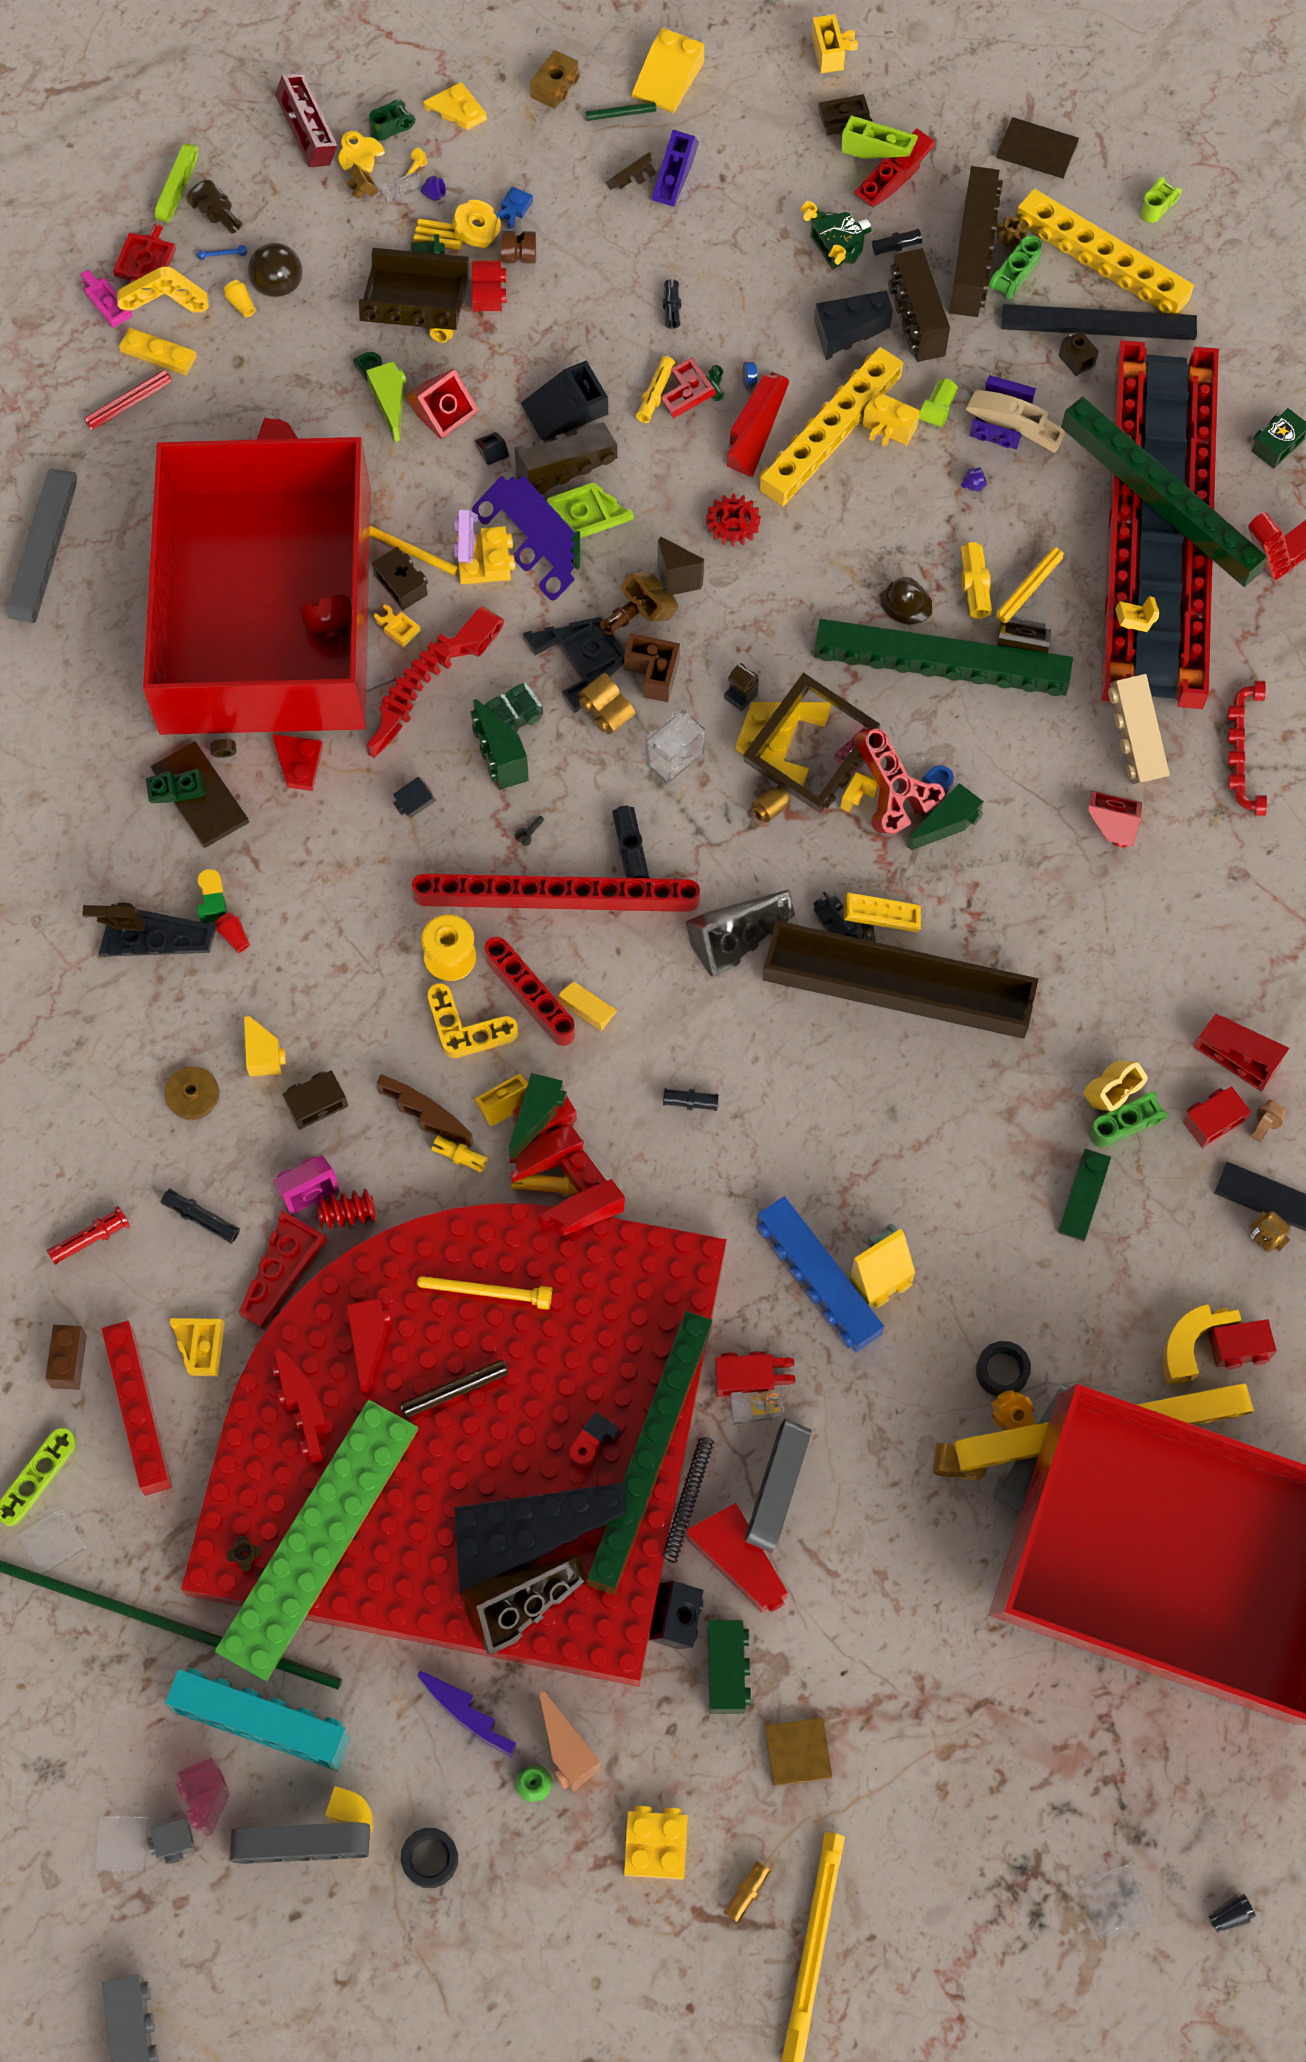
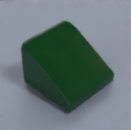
[570,531,580,569]

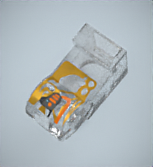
[730,1390,785,1425]

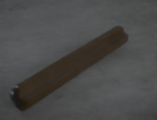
[400,1360,508,1418]

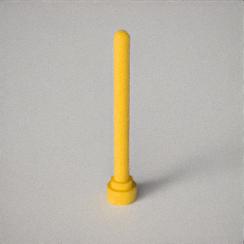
[417,1276,552,1310]

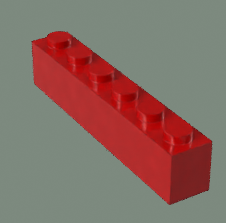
[101,1320,173,1496]

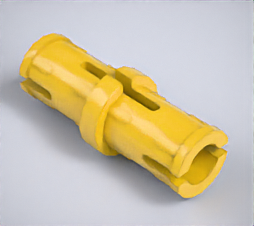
[431,1135,488,1173]

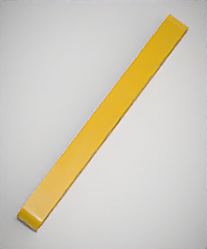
[954,1384,1254,1471]

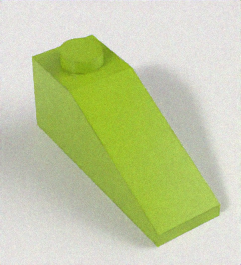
[842,115,918,159]
[366,361,406,442]

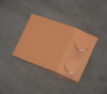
[539,1691,601,1792]

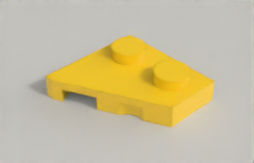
[423,82,487,130]

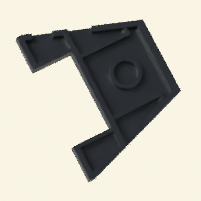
[523,617,625,713]

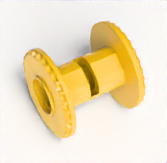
[421,914,477,981]

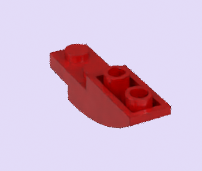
[854,128,935,208]
[271,1349,329,1463]

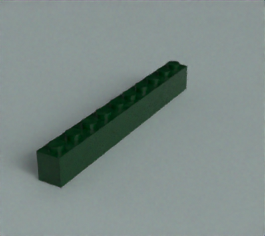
[1061,396,1268,587]
[814,619,1073,696]
[587,1311,712,1595]

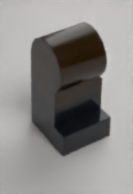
[724,663,759,711]

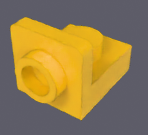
[840,772,879,812]

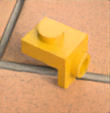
[1115,596,1159,632]

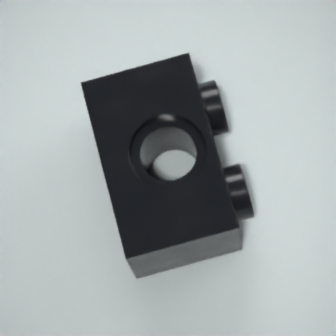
[649,1581,704,1649]

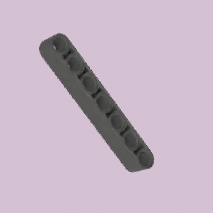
[7,468,77,623]

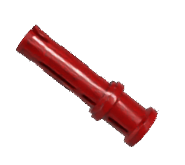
[47,1205,131,1265]

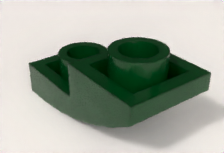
[146,768,205,803]

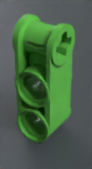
[989,236,1042,300]
[1090,1091,1169,1148]

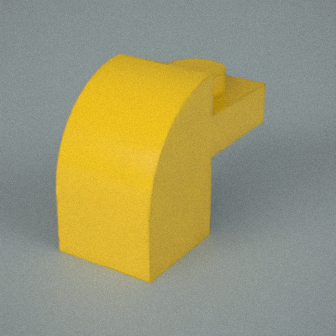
[325,1786,374,1833]

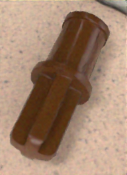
[600,601,640,635]

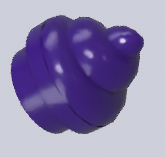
[420,176,446,201]
[960,467,987,492]

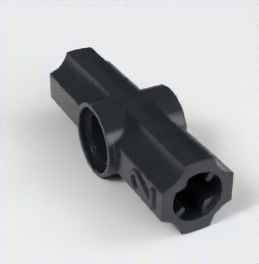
[612,805,649,878]

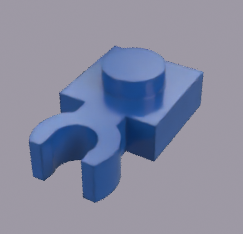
[497,186,533,229]

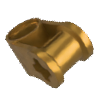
[932,1443,988,1481]

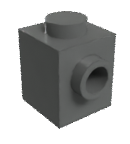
[147,1818,196,1864]

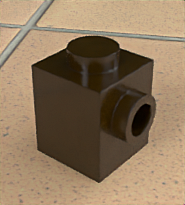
[1059,330,1099,376]

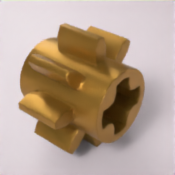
[996,216,1027,247]

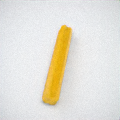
[996,547,1064,623]

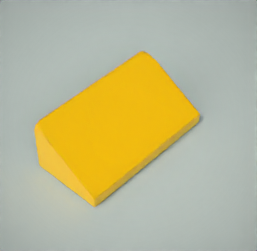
[558,981,617,1031]
[473,1074,528,1126]

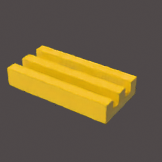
[413,219,463,250]

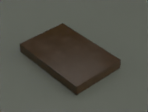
[997,117,1079,179]

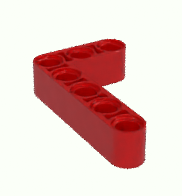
[1248,512,1306,580]

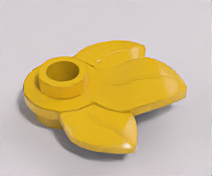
[338,131,385,173]

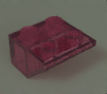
[176,1758,230,1836]

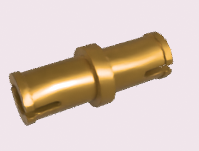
[723,1860,772,1924]

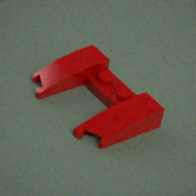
[509,1124,625,1235]

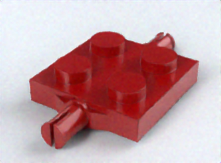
[113,223,176,284]

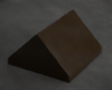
[657,536,704,595]
[997,622,1051,653]

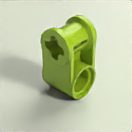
[1140,177,1182,223]

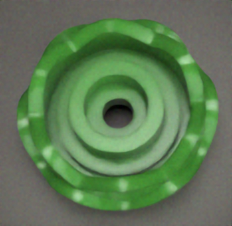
[515,1764,552,1802]

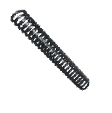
[662,1437,715,1563]

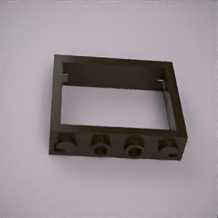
[743,672,880,813]

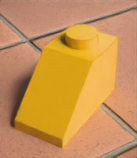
[244,1016,286,1077]

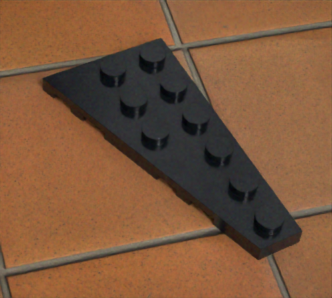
[454,1483,628,1595]

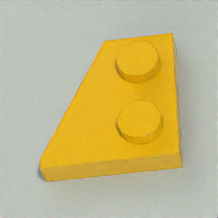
[169,1318,225,1376]

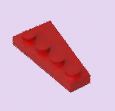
[239,1210,328,1329]

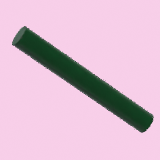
[585,102,656,121]

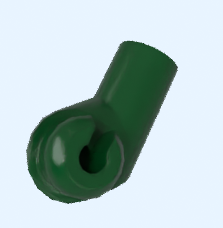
[706,365,725,401]

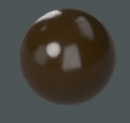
[248,243,302,297]

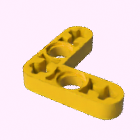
[117,267,209,312]
[427,983,518,1058]

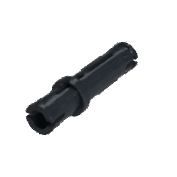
[161,1188,240,1244]

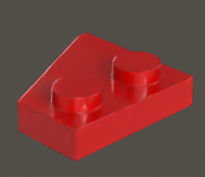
[273,734,323,791]

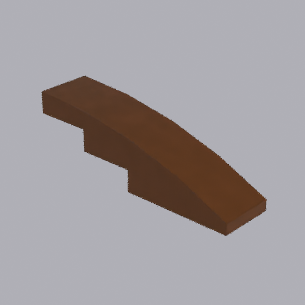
[377,1074,473,1147]

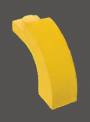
[1162,1304,1242,1386]

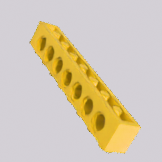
[1016,188,1194,314]
[759,347,903,507]

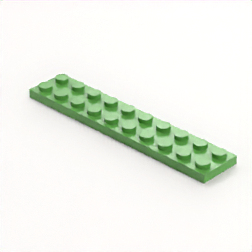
[215,1400,418,1682]

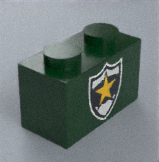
[1252,408,1306,469]

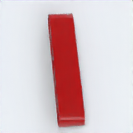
[484,936,575,1046]

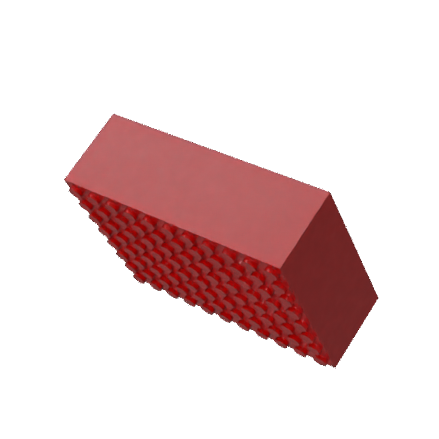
[143,437,371,735]
[988,1384,1306,1725]

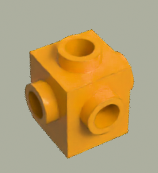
[991,1390,1036,1431]

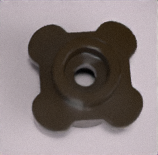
[226,1536,261,1571]

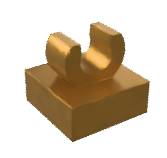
[347,165,379,199]

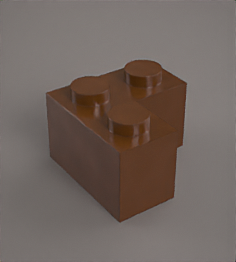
[624,633,680,702]

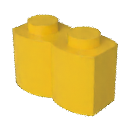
[1083,1060,1148,1111]

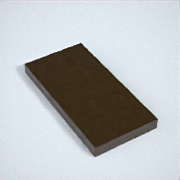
[150,741,249,848]

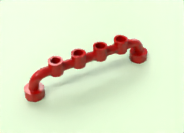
[1228,681,1267,816]

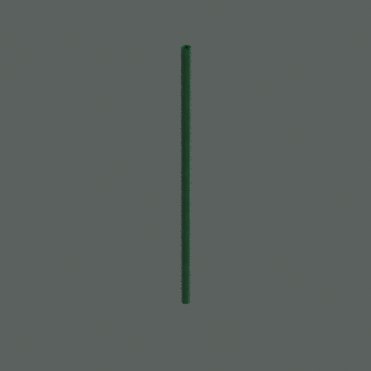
[0,1560,342,1690]

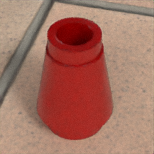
[215,912,250,953]

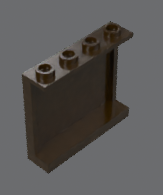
[359,248,469,330]

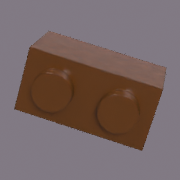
[45,1324,87,1390]

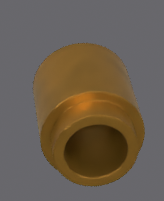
[752,785,791,822]

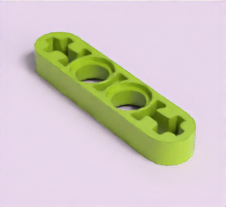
[155,143,198,223]
[0,1428,76,1526]

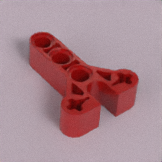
[856,729,945,834]

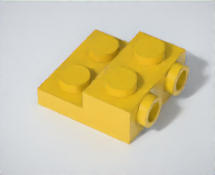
[456,526,515,584]
[624,1806,688,1880]

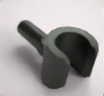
[515,816,544,846]

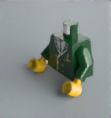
[800,201,872,270]

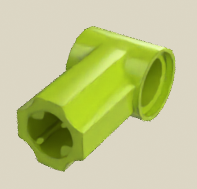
[919,378,958,428]

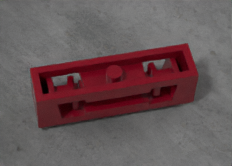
[275,73,338,167]

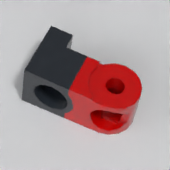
[570,1412,620,1469]

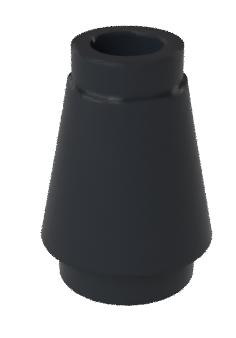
[1208,1894,1256,1933]

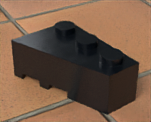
[814,290,893,360]

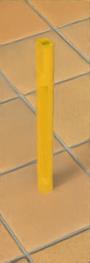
[781,1832,845,2062]

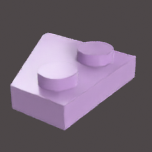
[454,510,478,563]

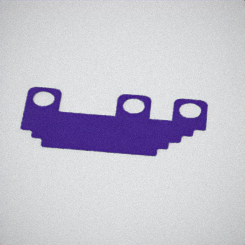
[472,476,575,601]

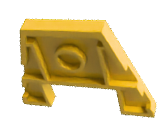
[735,702,832,787]

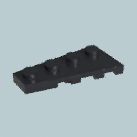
[99,904,216,957]

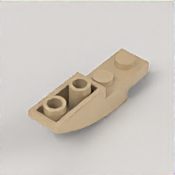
[966,390,1066,453]

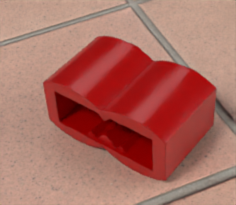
[472,260,507,312]

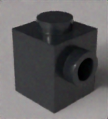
[393,776,437,818]

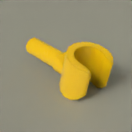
[404,147,427,181]

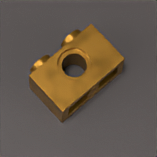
[530,50,580,109]

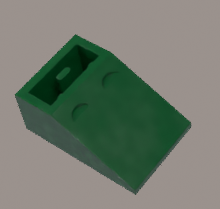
[470,699,529,790]

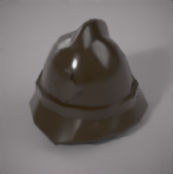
[880,577,932,625]

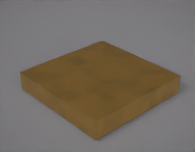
[765,1718,833,1787]

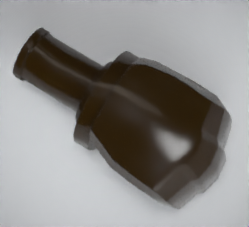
[186,180,242,234]

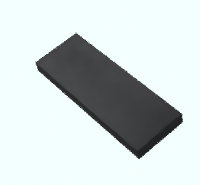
[1214,1162,1306,1231]

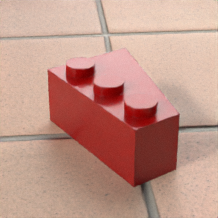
[1194,1013,1290,1092]

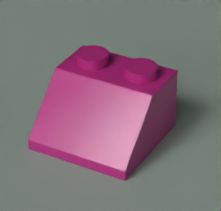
[273,1155,340,1216]

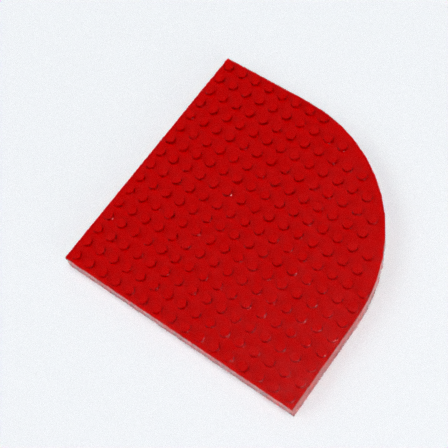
[181,1204,727,1687]

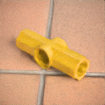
[960,542,992,619]

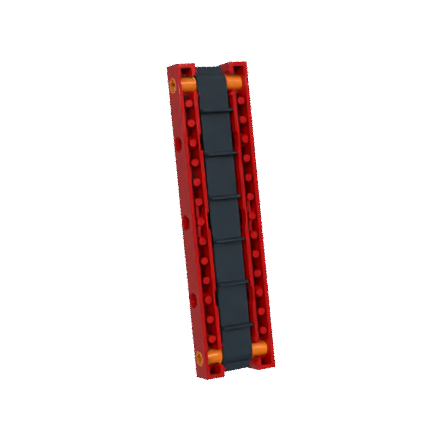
[1101,340,1219,709]

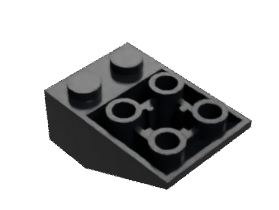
[521,360,608,442]

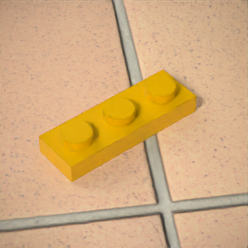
[119,327,197,375]

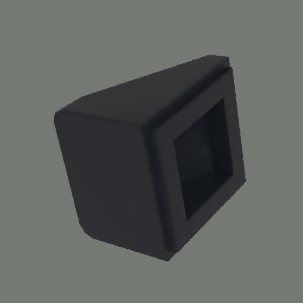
[474,432,509,465]

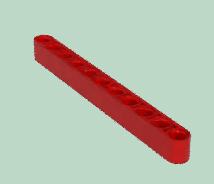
[411,874,700,912]

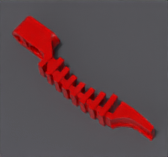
[367,606,504,758]

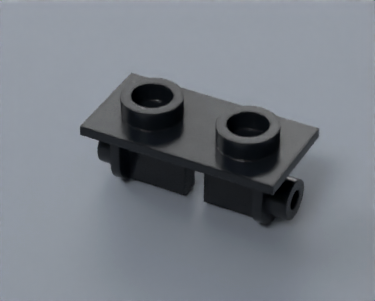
[813,891,859,939]

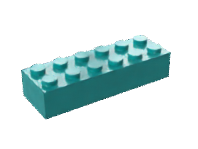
[165,1668,350,1772]

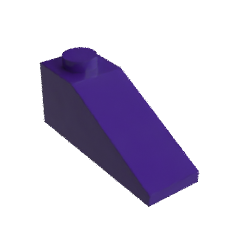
[651,130,699,207]

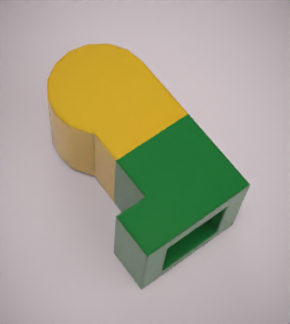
[197,869,227,923]

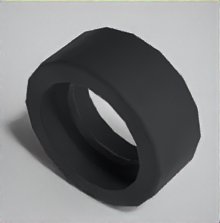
[976,1341,1031,1397]
[401,1828,458,1888]

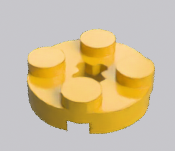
[452,200,501,248]

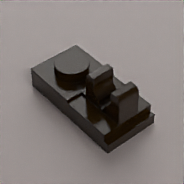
[605,152,656,190]

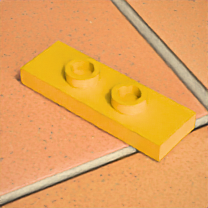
[844,892,921,933]

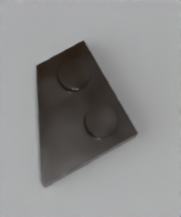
[82,902,145,931]

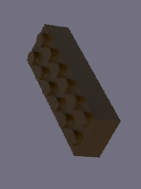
[949,166,1003,317]

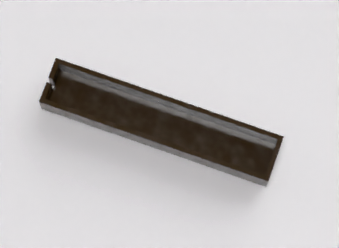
[763,920,1039,1039]

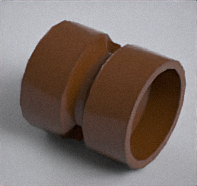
[501,231,536,264]

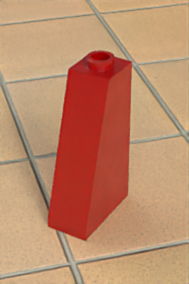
[685,1503,788,1613]

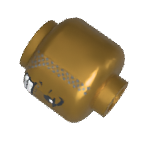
[1248,1211,1291,1252]

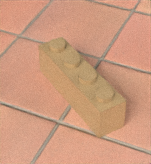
[1108,674,1170,784]

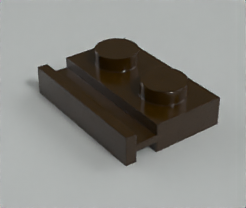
[818,94,873,136]

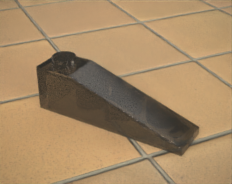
[685,890,795,977]

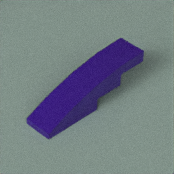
[417,1670,517,1758]

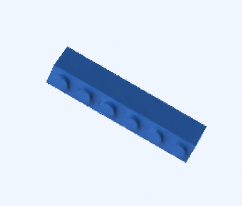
[756,1196,885,1353]

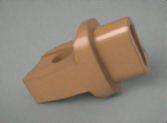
[1251,1100,1286,1142]

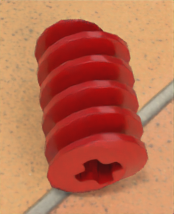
[318,1189,377,1230]

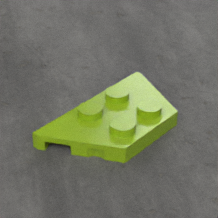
[547,482,634,538]

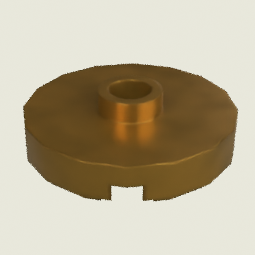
[164,1067,220,1120]

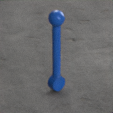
[197,245,247,260]

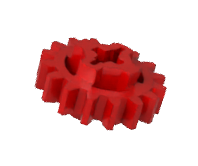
[706,493,761,546]

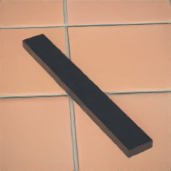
[1002,304,1197,340]

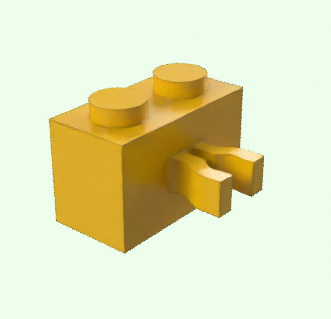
[811,14,858,73]
[863,391,920,447]

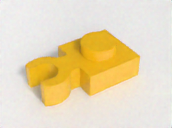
[374,604,420,648]

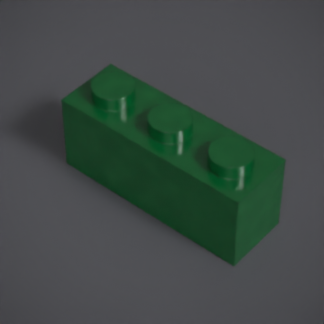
[707,1620,751,1714]

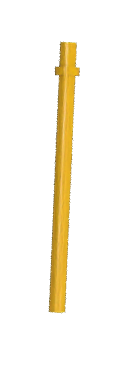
[370,525,459,576]

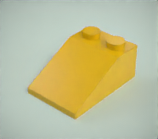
[632,27,704,113]
[849,1229,915,1308]

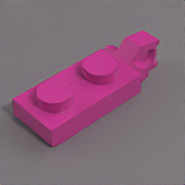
[80,269,133,328]

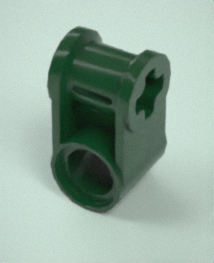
[369,99,416,141]

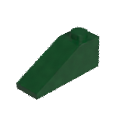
[908,783,984,850]
[509,1073,567,1158]
[1058,1149,1111,1242]

